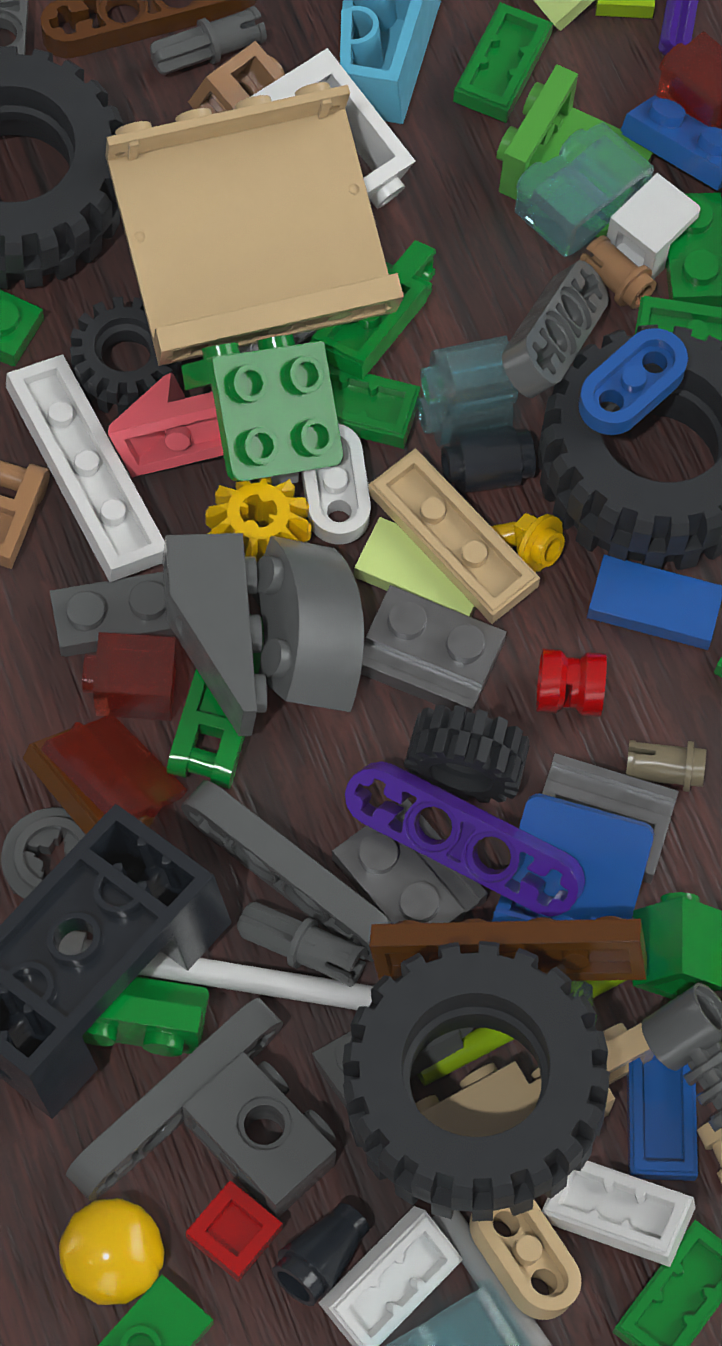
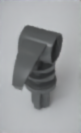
[642,983,722,1132]

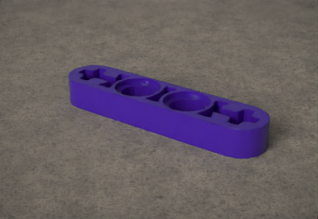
[345,761,585,916]

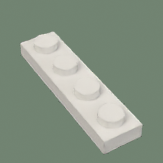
[6,354,165,582]

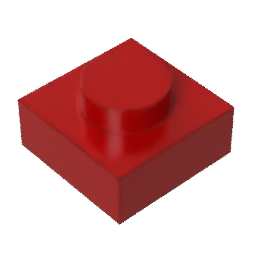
[185,1180,283,1282]

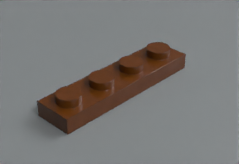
[369,916,647,981]

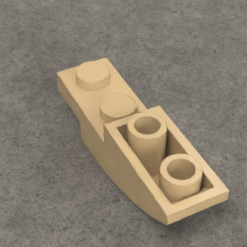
[415,1023,654,1137]

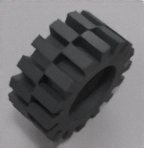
[70,296,182,416]
[404,705,530,803]

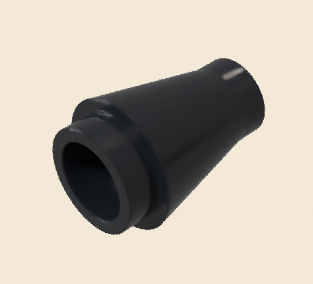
[272,1202,370,1306]

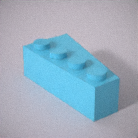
[340,0,441,124]

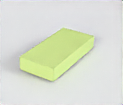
[354,517,476,617]

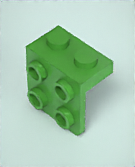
[496,64,653,237]

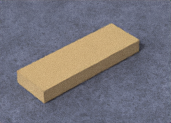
[368,448,540,624]

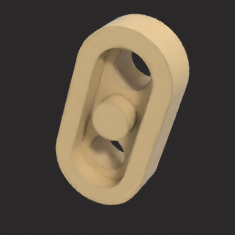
[469,1200,582,1320]

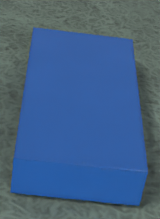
[587,554,722,650]
[627,1055,698,1181]

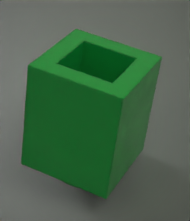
[633,892,722,1000]

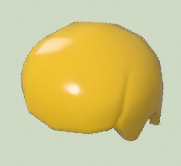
[59,1198,164,1305]

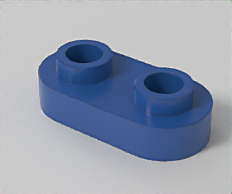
[578,328,688,435]

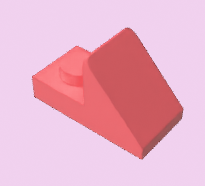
[108,373,224,477]

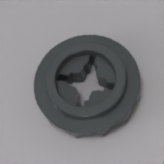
[1,808,85,899]

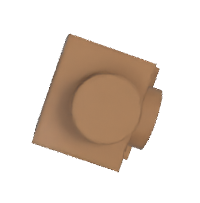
[188,41,285,114]

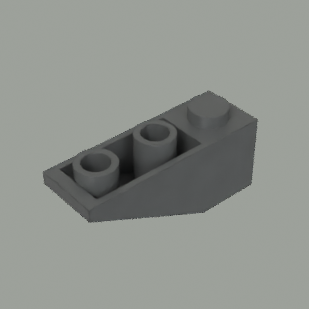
[162,533,267,736]

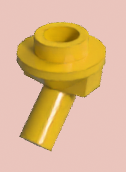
[491,513,565,573]

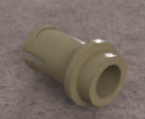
[626,740,707,792]

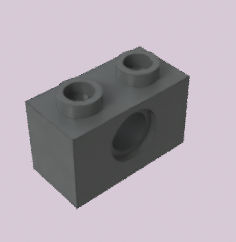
[183,1052,336,1219]

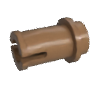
[580,235,657,309]

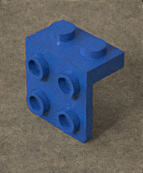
[492,793,654,922]

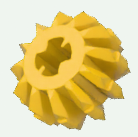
[205,476,311,563]

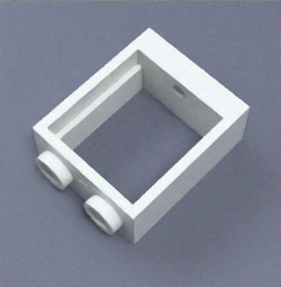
[251,48,415,209]

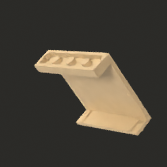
[105,82,404,366]

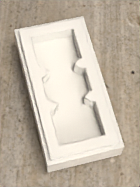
[542,1161,696,1267]
[318,1206,463,1346]

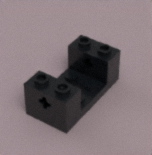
[0,803,231,1119]

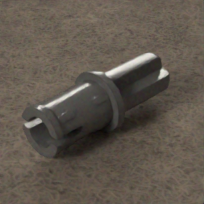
[150,6,267,75]
[237,902,368,987]

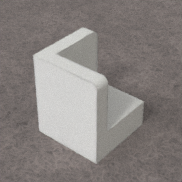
[607,173,700,279]

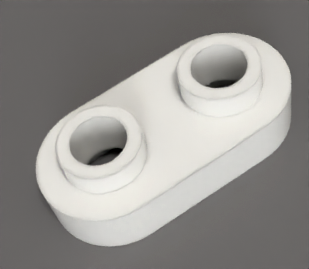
[301,423,371,544]

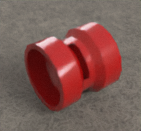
[536,648,607,717]

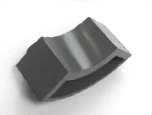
[252,535,364,712]

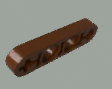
[40,0,257,59]

